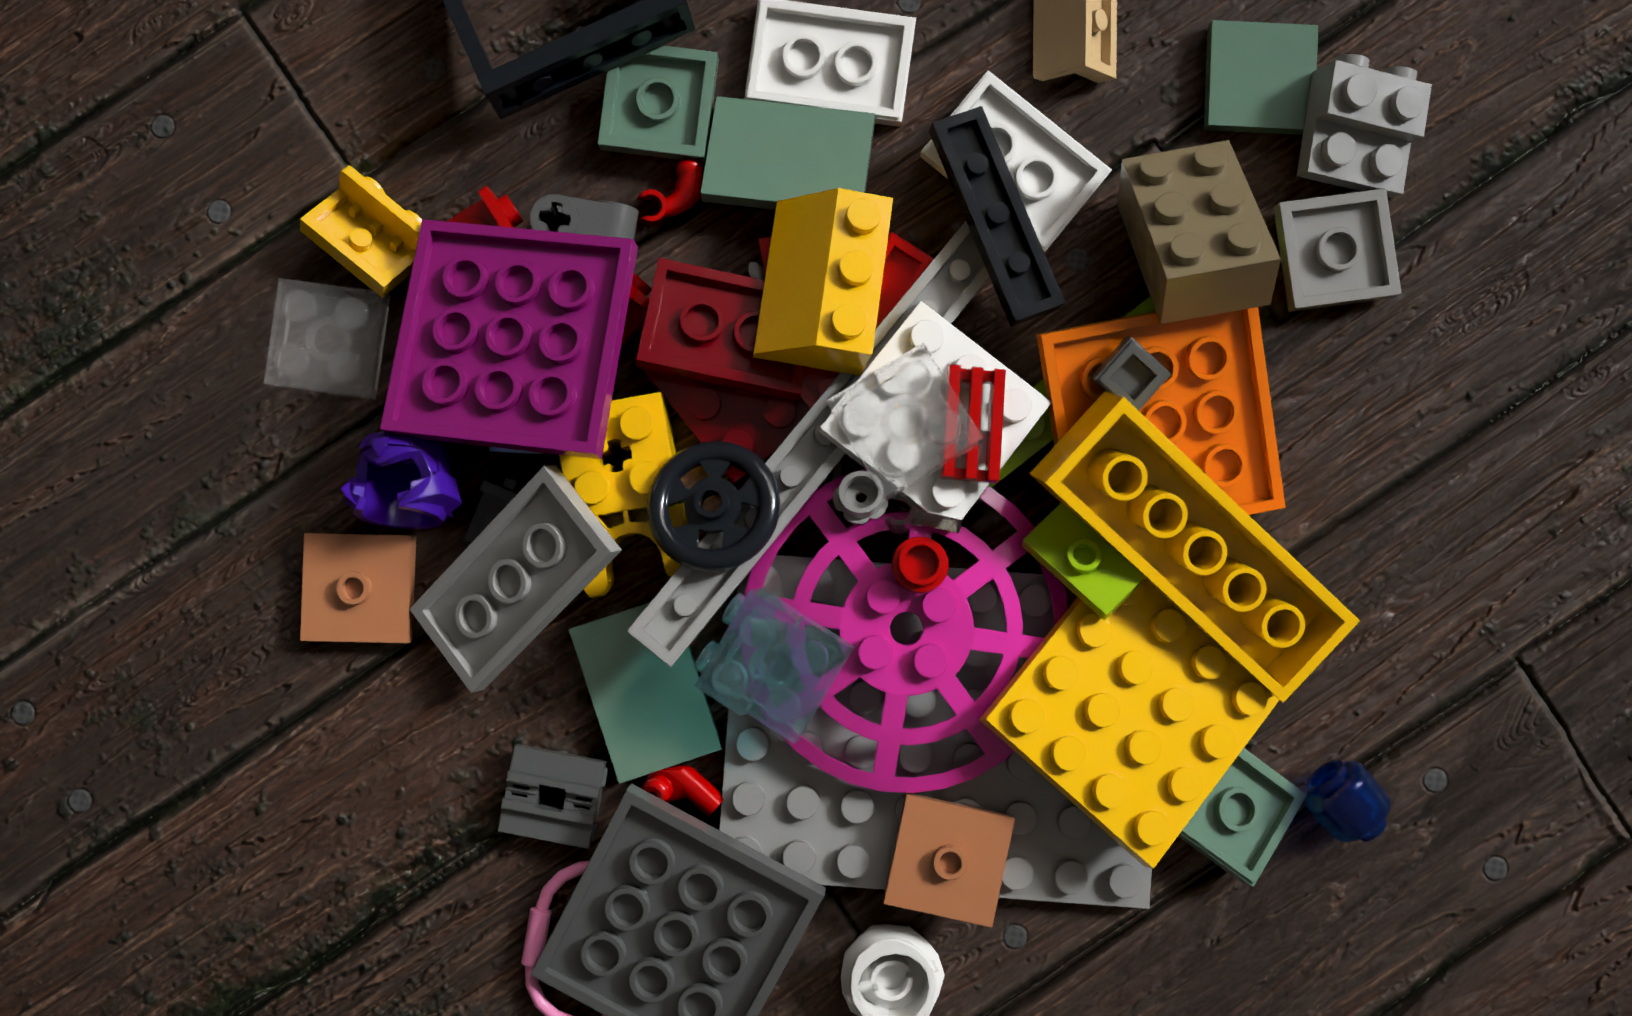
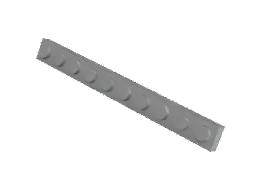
[627,221,990,667]

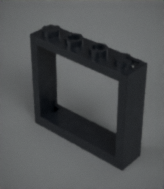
[443,0,696,120]

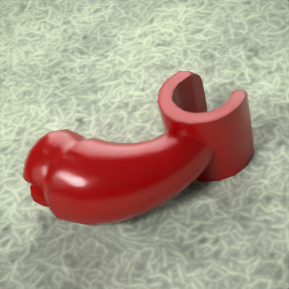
[637,159,704,226]

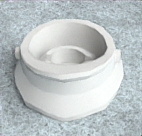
[841,924,945,1016]

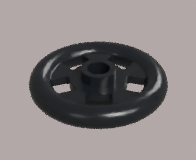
[647,441,780,571]

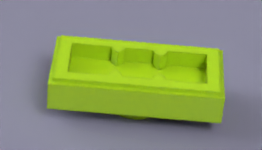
[1022,503,1145,621]

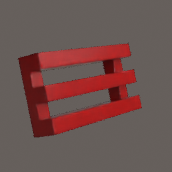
[940,364,1006,484]

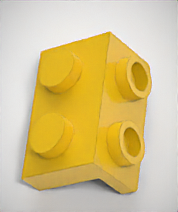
[300,165,422,298]

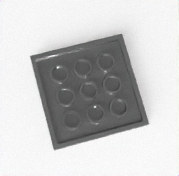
[531,783,826,1016]

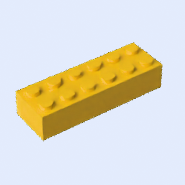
[1030,391,1360,703]

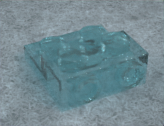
[695,588,855,744]

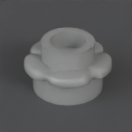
[833,471,888,525]

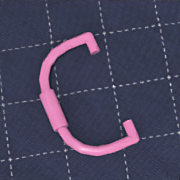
[521,861,605,1016]

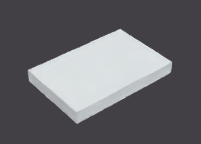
[744,0,916,127]
[920,70,1112,253]

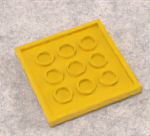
[979,579,1279,869]

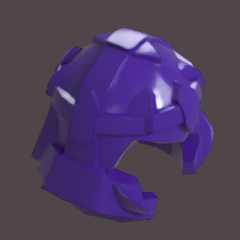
[341,431,462,530]

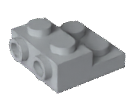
[1297,54,1432,198]

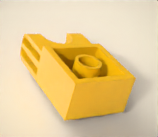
[559,392,688,598]

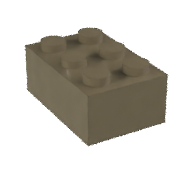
[1117,140,1281,324]

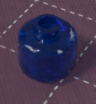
[1305,759,1391,843]

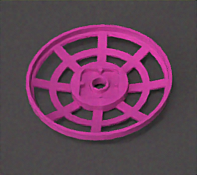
[741,468,1068,793]

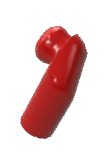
[642,765,724,817]

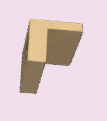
[1033,0,1117,83]

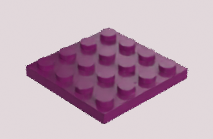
[380,219,638,459]

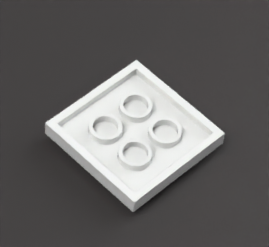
[818,301,1052,533]

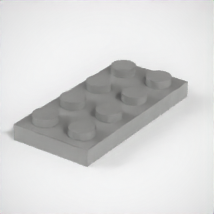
[410,465,622,693]

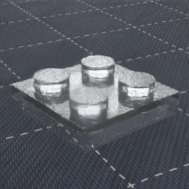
[264,278,391,400]
[826,342,983,501]

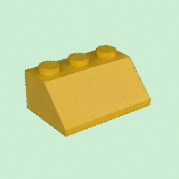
[753,188,893,376]

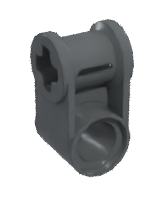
[530,194,639,240]

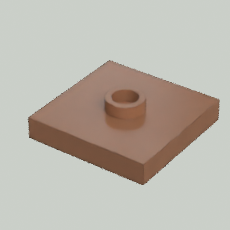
[300,533,416,643]
[883,793,1015,928]

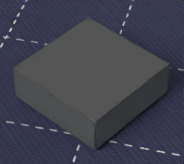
[1089,336,1171,411]

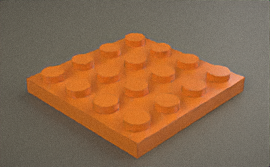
[1036,307,1286,515]

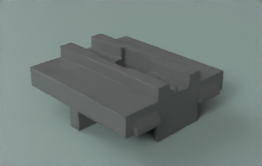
[498,744,608,849]

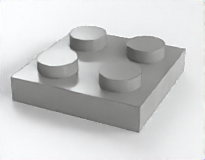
[1273,188,1402,312]

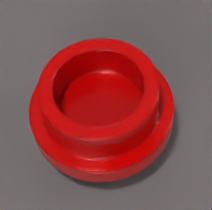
[892,537,949,594]

